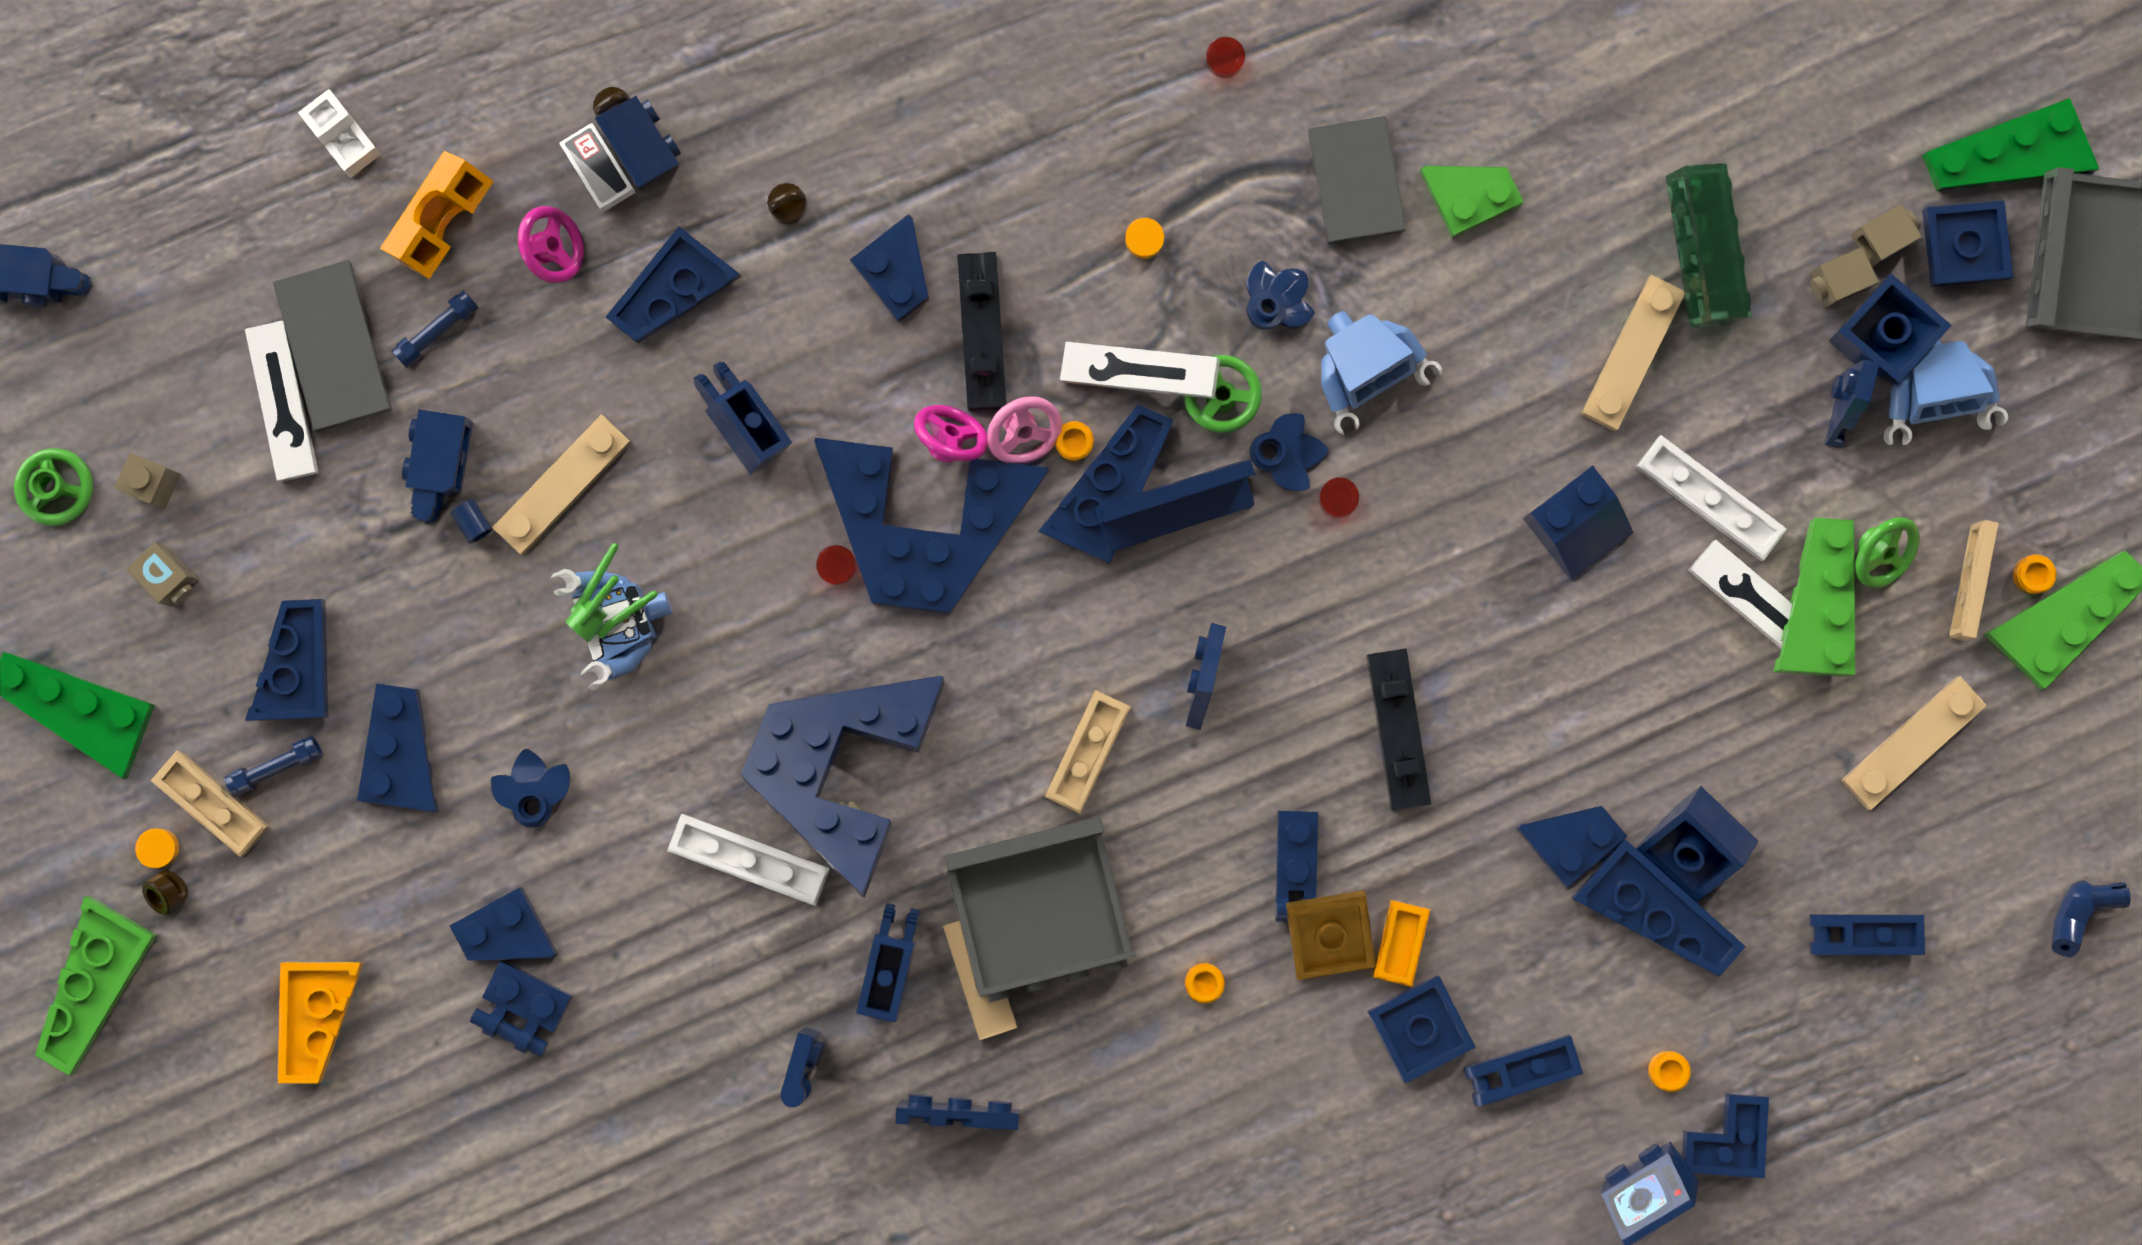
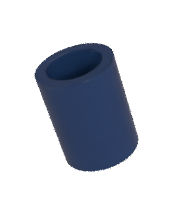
[450,499,493,544]

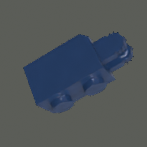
[0,244,93,307]
[693,362,792,475]
[402,409,473,525]
[856,903,920,1023]

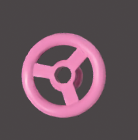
[987,397,1062,465]

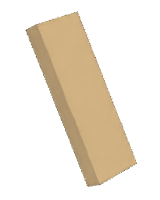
[1949,520,1999,641]
[1045,690,1131,814]
[151,750,270,857]
[943,921,1017,1040]

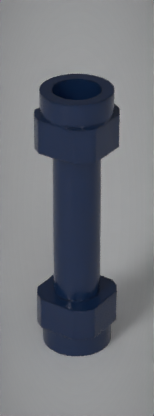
[391,290,479,368]
[224,736,323,798]

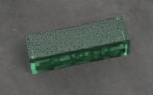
[1665,163,1752,328]

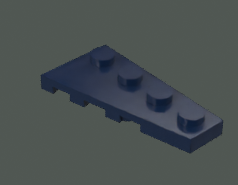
[1038,404,1174,564]

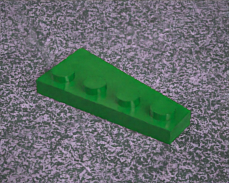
[1922,98,2099,191]
[0,651,155,779]

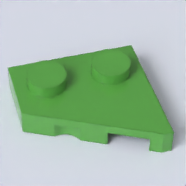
[1419,166,1524,238]

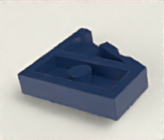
[1825,360,1879,448]

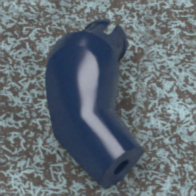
[2052,880,2131,958]

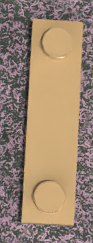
[1581,275,1686,432]
[492,414,632,555]
[1841,676,1987,810]

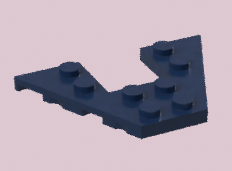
[814,438,1048,614]
[741,676,945,898]

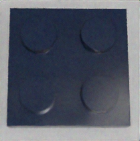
[1922,201,2013,287]
[1367,975,1476,1083]

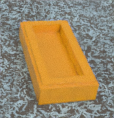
[1372,900,1431,987]

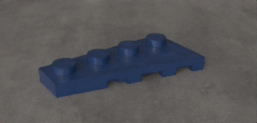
[1571,840,1746,976]

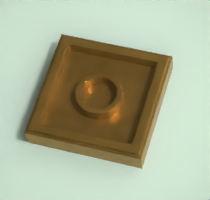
[1286,890,1375,980]

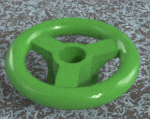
[1184,355,1262,433]
[14,448,93,526]
[1856,517,1920,588]

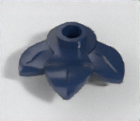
[1246,261,1315,330]
[1250,413,1328,491]
[491,749,570,828]

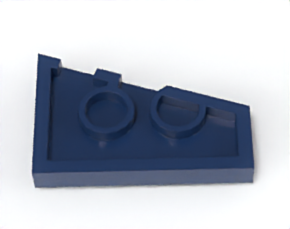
[605,226,741,343]
[245,599,328,721]
[357,683,439,812]
[895,1094,1020,1130]

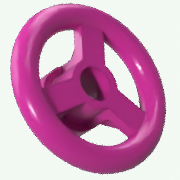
[518,206,584,283]
[914,405,988,463]

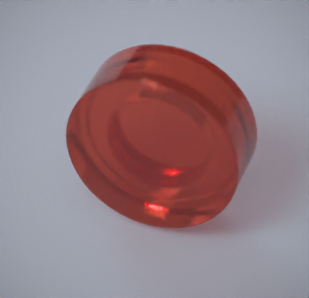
[1206,37,1245,78]
[1319,477,1359,518]
[816,545,856,585]

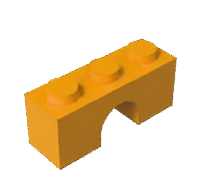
[380,151,494,279]

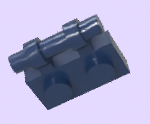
[470,961,574,1057]

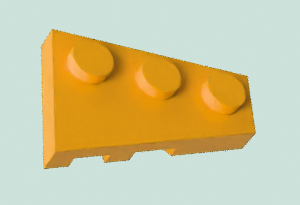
[278,962,364,1083]

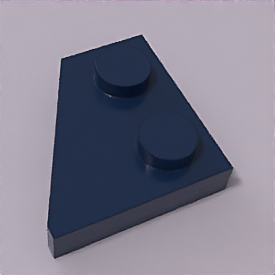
[850,214,929,323]
[1186,623,1227,730]
[1516,806,1627,887]
[449,887,558,961]

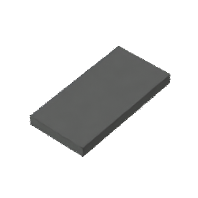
[273,260,392,432]

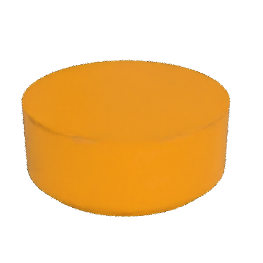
[1125,218,1164,259]
[1055,421,1094,462]
[2013,554,2057,595]
[135,828,179,868]
[1185,963,1225,1003]
[1648,1051,1691,1092]

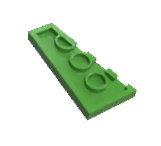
[1773,518,1855,677]
[1984,551,2142,690]
[35,896,158,1075]

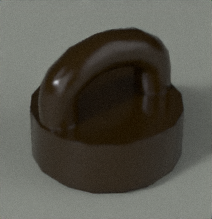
[593,87,630,117]
[767,183,807,224]
[142,870,188,915]

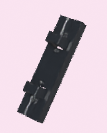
[957,252,1007,411]
[1366,648,1431,810]

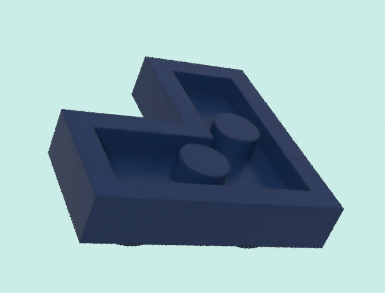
[1682,1093,1769,1178]

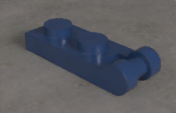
[1275,811,1318,922]
[1810,914,1925,955]
[1463,1034,1583,1106]

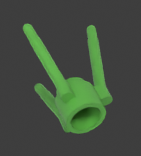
[565,543,658,642]

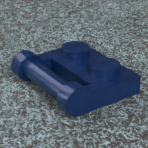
[780,1027,825,1107]

